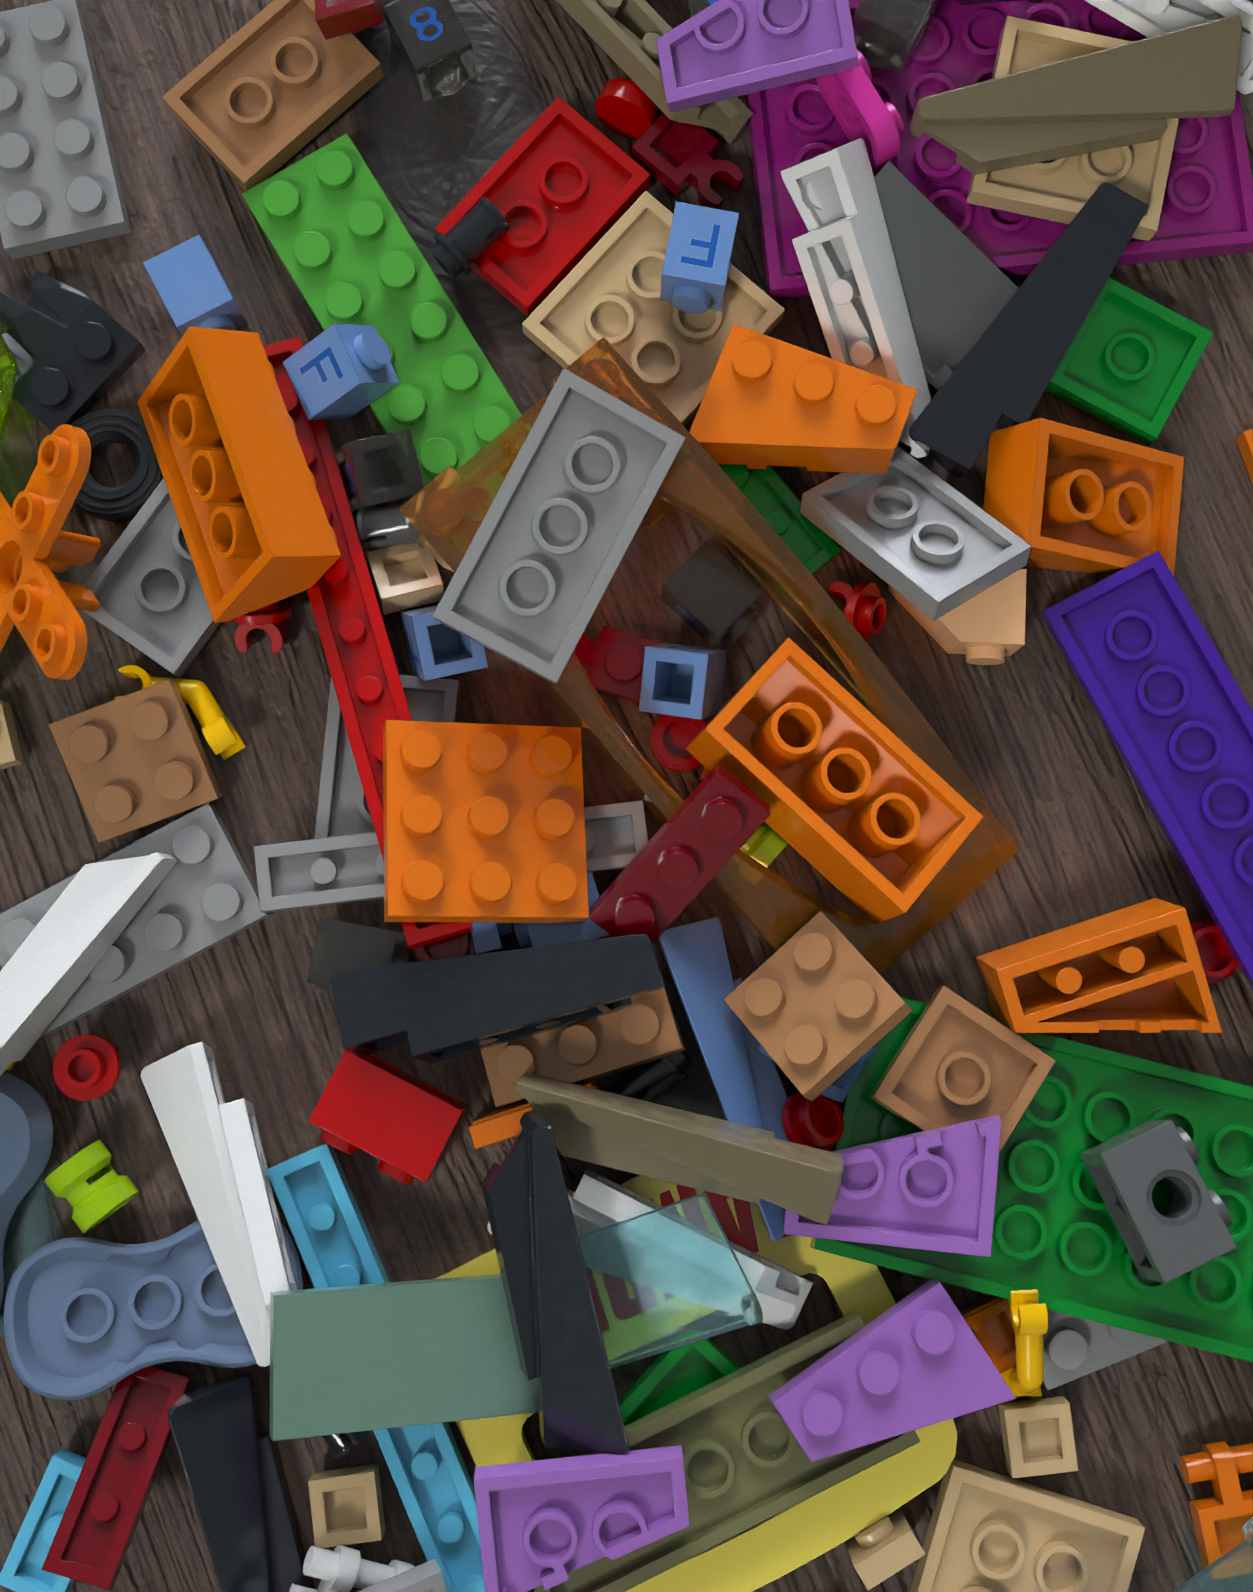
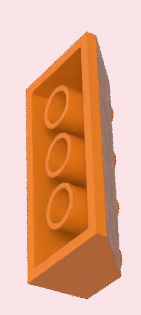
[137,326,341,623]
[686,637,984,924]

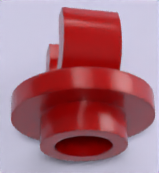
[817,581,887,645]
[230,600,292,653]
[53,1034,121,1101]

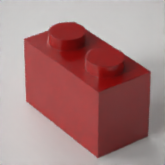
[308,1049,468,1184]

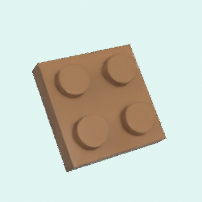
[48,678,223,843]
[724,911,913,1102]
[869,985,1056,1152]

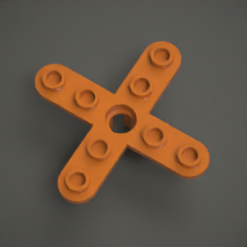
[0,424,100,680]

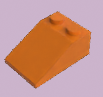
[983,418,1184,576]

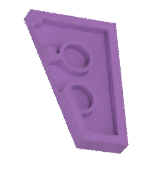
[656,0,859,113]
[784,1115,1002,1257]
[768,1278,1016,1462]
[474,1445,690,1592]

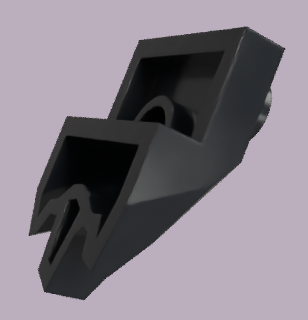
[0,271,146,432]

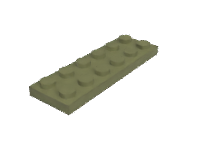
[535,1311,920,1592]

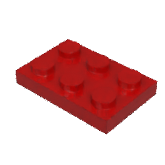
[435,96,650,317]

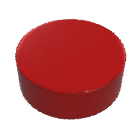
[595,78,659,139]
[650,714,709,773]

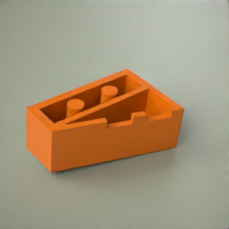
[685,323,918,474]
[975,898,1222,1033]

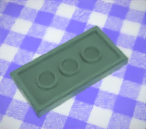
[270,1274,539,1441]

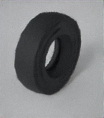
[71,408,163,523]

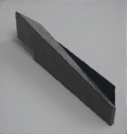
[909,183,1149,478]
[330,934,663,1063]
[481,1110,630,1454]
[168,1372,315,1592]

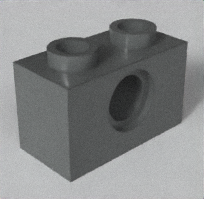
[1080,1120,1237,1283]

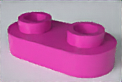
[816,50,904,168]

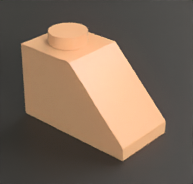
[888,569,1027,665]

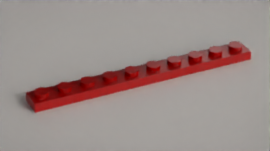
[263,337,474,949]

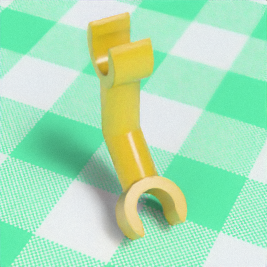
[114,665,246,760]
[1000,1289,1048,1399]

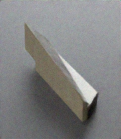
[555,0,753,145]
[909,15,1242,175]
[515,1072,843,1224]

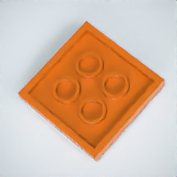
[383,720,589,923]

